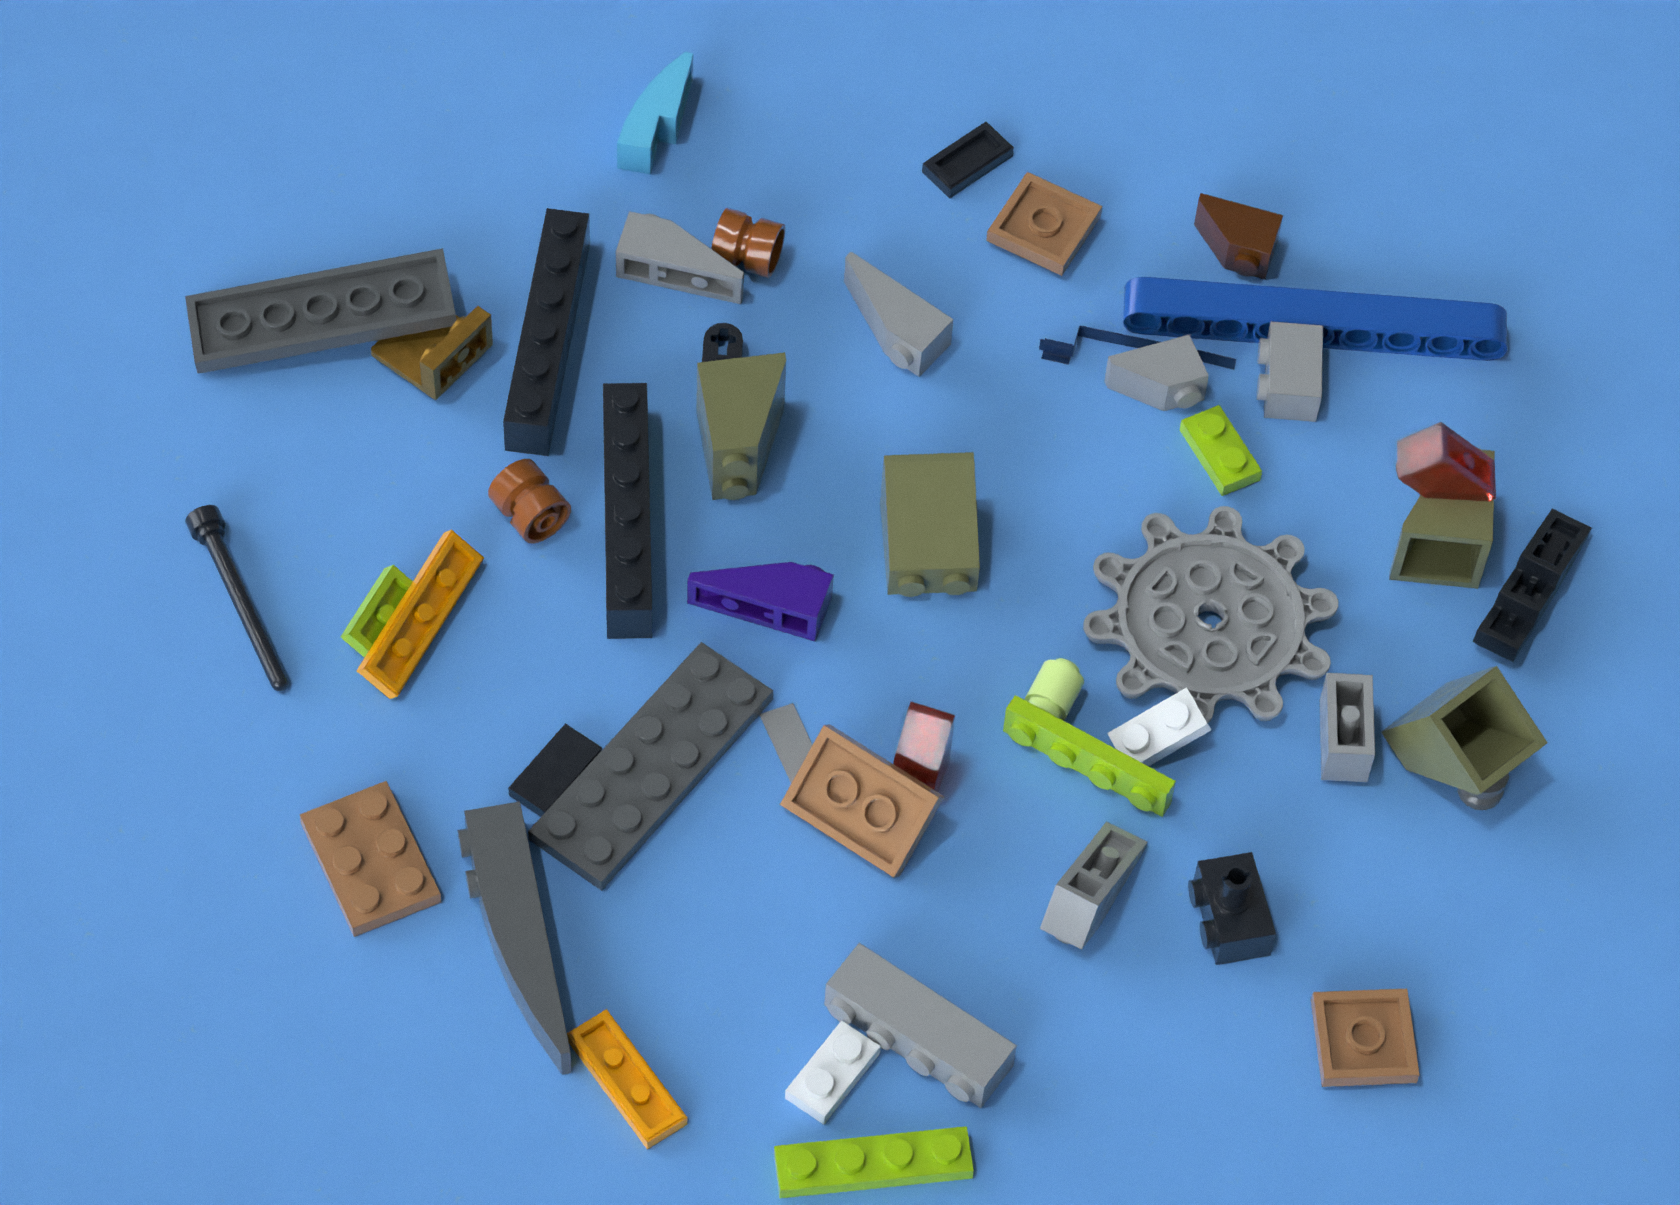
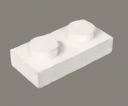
[1107,687,1211,766]
[785,1020,881,1125]

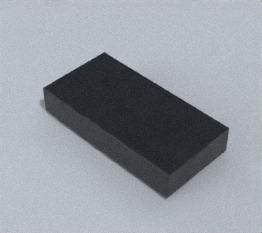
[922,122,1014,199]
[508,723,602,817]

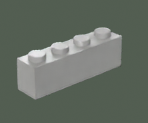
[824,943,1017,1108]

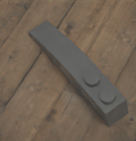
[457,801,571,1075]

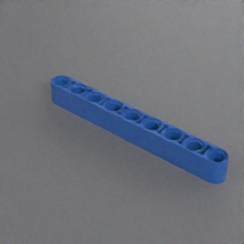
[1123,277,1507,361]

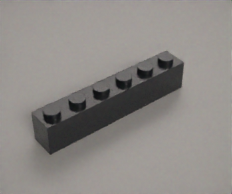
[503,208,590,456]
[603,383,652,639]

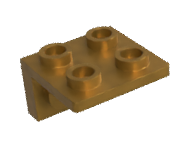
[371,306,493,400]

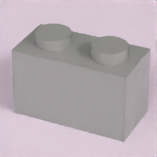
[1257,321,1323,422]
[1319,673,1375,782]

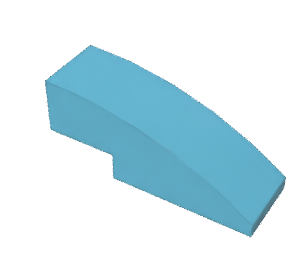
[617,52,693,174]

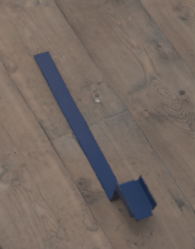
[1039,326,1236,369]

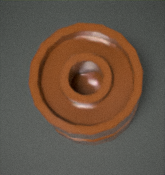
[711,208,786,278]
[488,459,571,543]

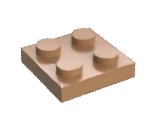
[986,172,1103,276]
[1311,988,1420,1087]

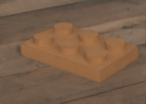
[780,724,944,878]
[299,781,441,937]

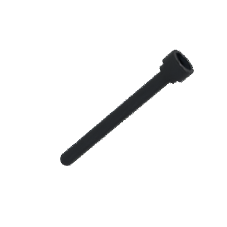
[185,505,289,691]

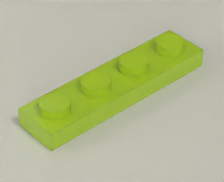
[1003,695,1176,817]
[774,1126,974,1198]

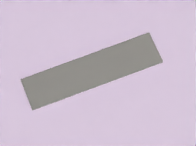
[759,703,812,783]

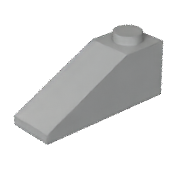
[616,211,744,304]
[844,252,953,377]
[1040,821,1148,949]

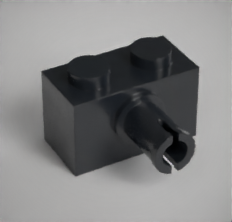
[1188,852,1276,965]

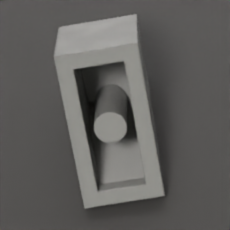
[1104,335,1209,411]

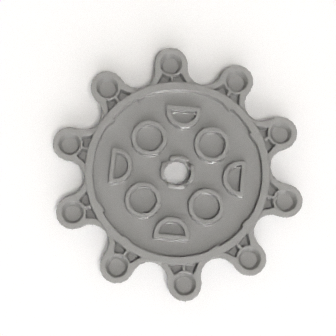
[1083,506,1338,723]

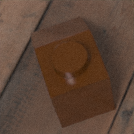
[1194,193,1283,280]

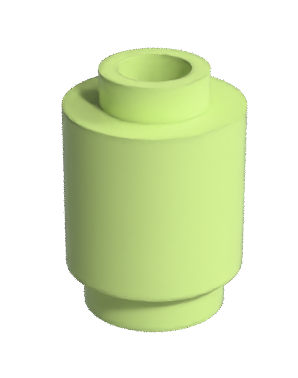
[1025,658,1084,721]

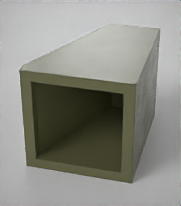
[696,352,786,500]
[1389,446,1495,589]
[880,452,980,597]
[1381,666,1548,795]

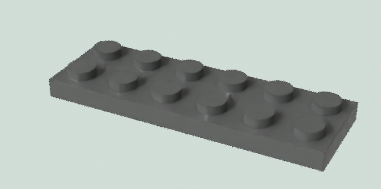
[185,248,457,374]
[528,642,773,891]

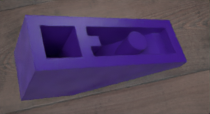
[687,562,834,642]

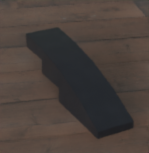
[1473,508,1592,662]

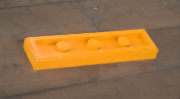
[356,529,484,699]

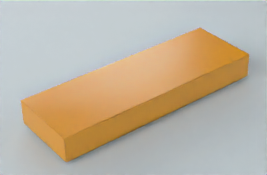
[567,1009,687,1150]

